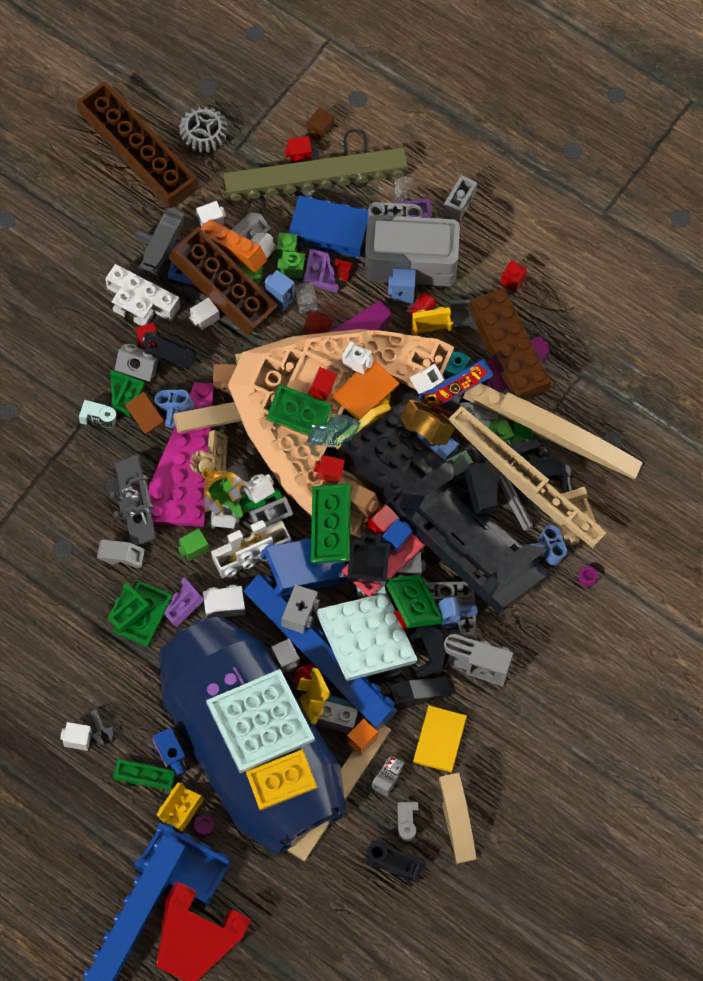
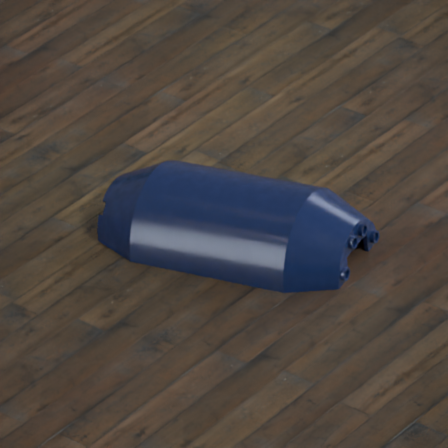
[159,616,347,856]

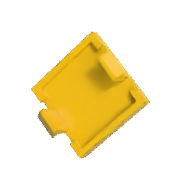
[411,307,454,336]
[297,668,330,724]

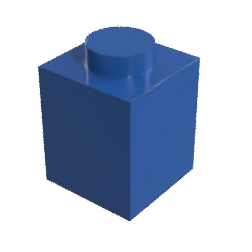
[382,519,412,554]

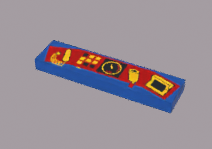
[418,359,493,410]

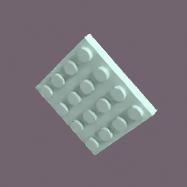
[316,592,418,681]
[206,669,315,773]

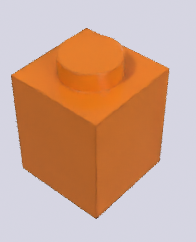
[347,719,378,754]

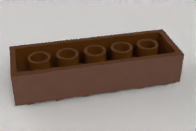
[168,227,278,336]
[469,287,551,401]

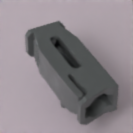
[135,208,185,281]

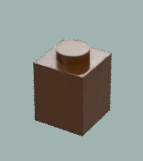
[307,107,334,140]

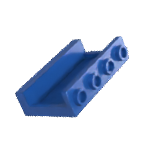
[289,196,368,258]
[260,538,347,597]
[135,823,230,907]

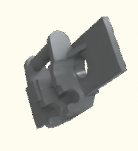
[110,454,156,546]

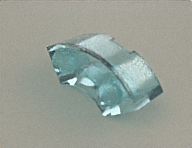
[306,414,361,447]

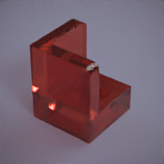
[303,310,334,335]

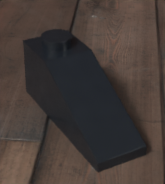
[390,677,452,710]

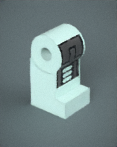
[79,400,117,428]

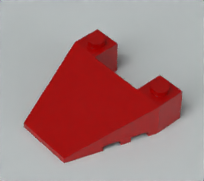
[156,882,251,981]

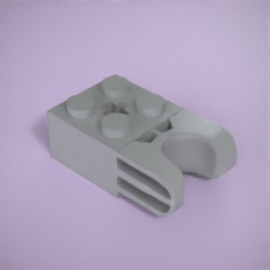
[444,634,513,686]

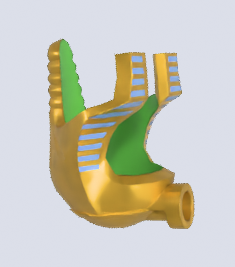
[202,468,245,518]

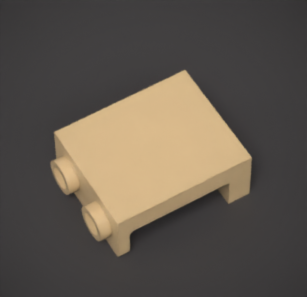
[553,487,601,546]

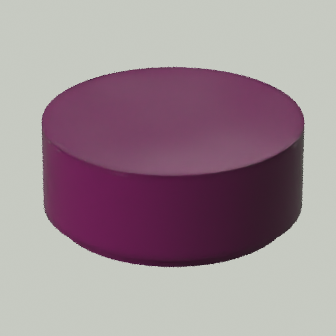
[578,566,598,587]
[194,815,214,836]

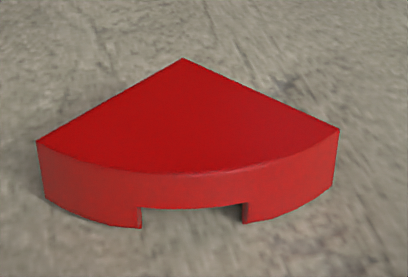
[335,258,353,282]

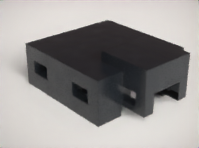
[347,532,390,585]

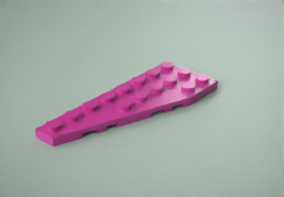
[149,383,214,526]

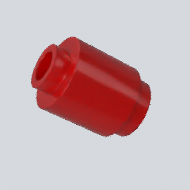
[410,294,436,316]

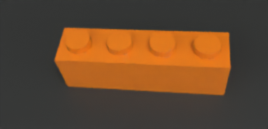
[201,219,267,273]

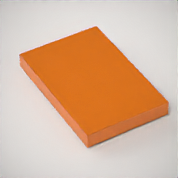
[332,359,399,421]

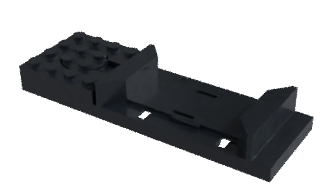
[335,412,550,614]

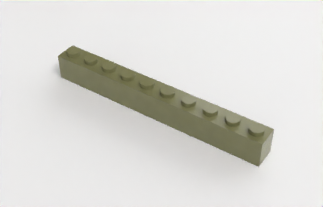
[224,148,408,201]

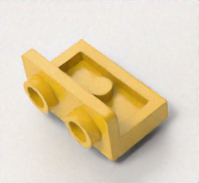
[157,782,204,832]

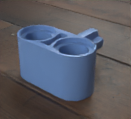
[155,390,195,428]
[530,525,567,565]
[438,597,477,629]

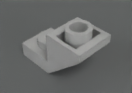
[97,540,145,568]

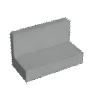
[232,212,270,240]

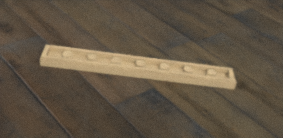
[288,723,391,862]

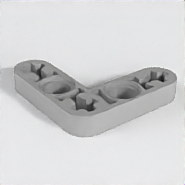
[425,582,476,638]

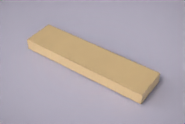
[173,402,242,433]

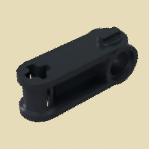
[142,331,198,370]
[364,840,426,883]

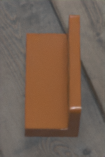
[126,392,166,434]

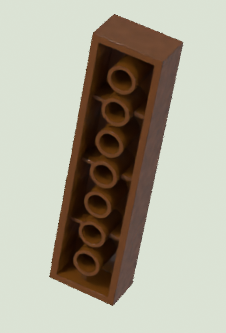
[76,81,198,208]

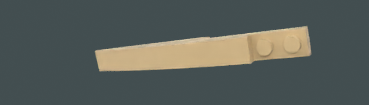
[463,383,643,479]
[449,406,606,548]

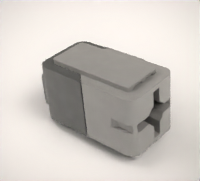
[364,202,460,286]

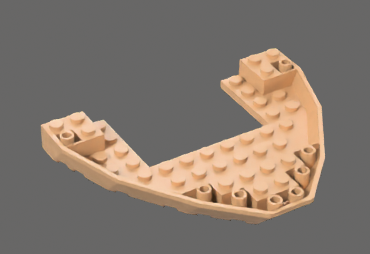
[228,329,454,542]

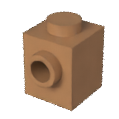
[213,364,236,391]
[351,484,379,518]

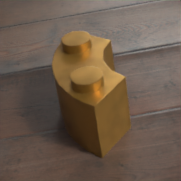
[400,400,455,445]

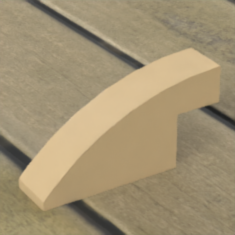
[439,773,476,864]

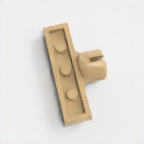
[190,430,228,503]

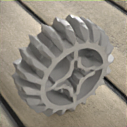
[179,106,228,153]

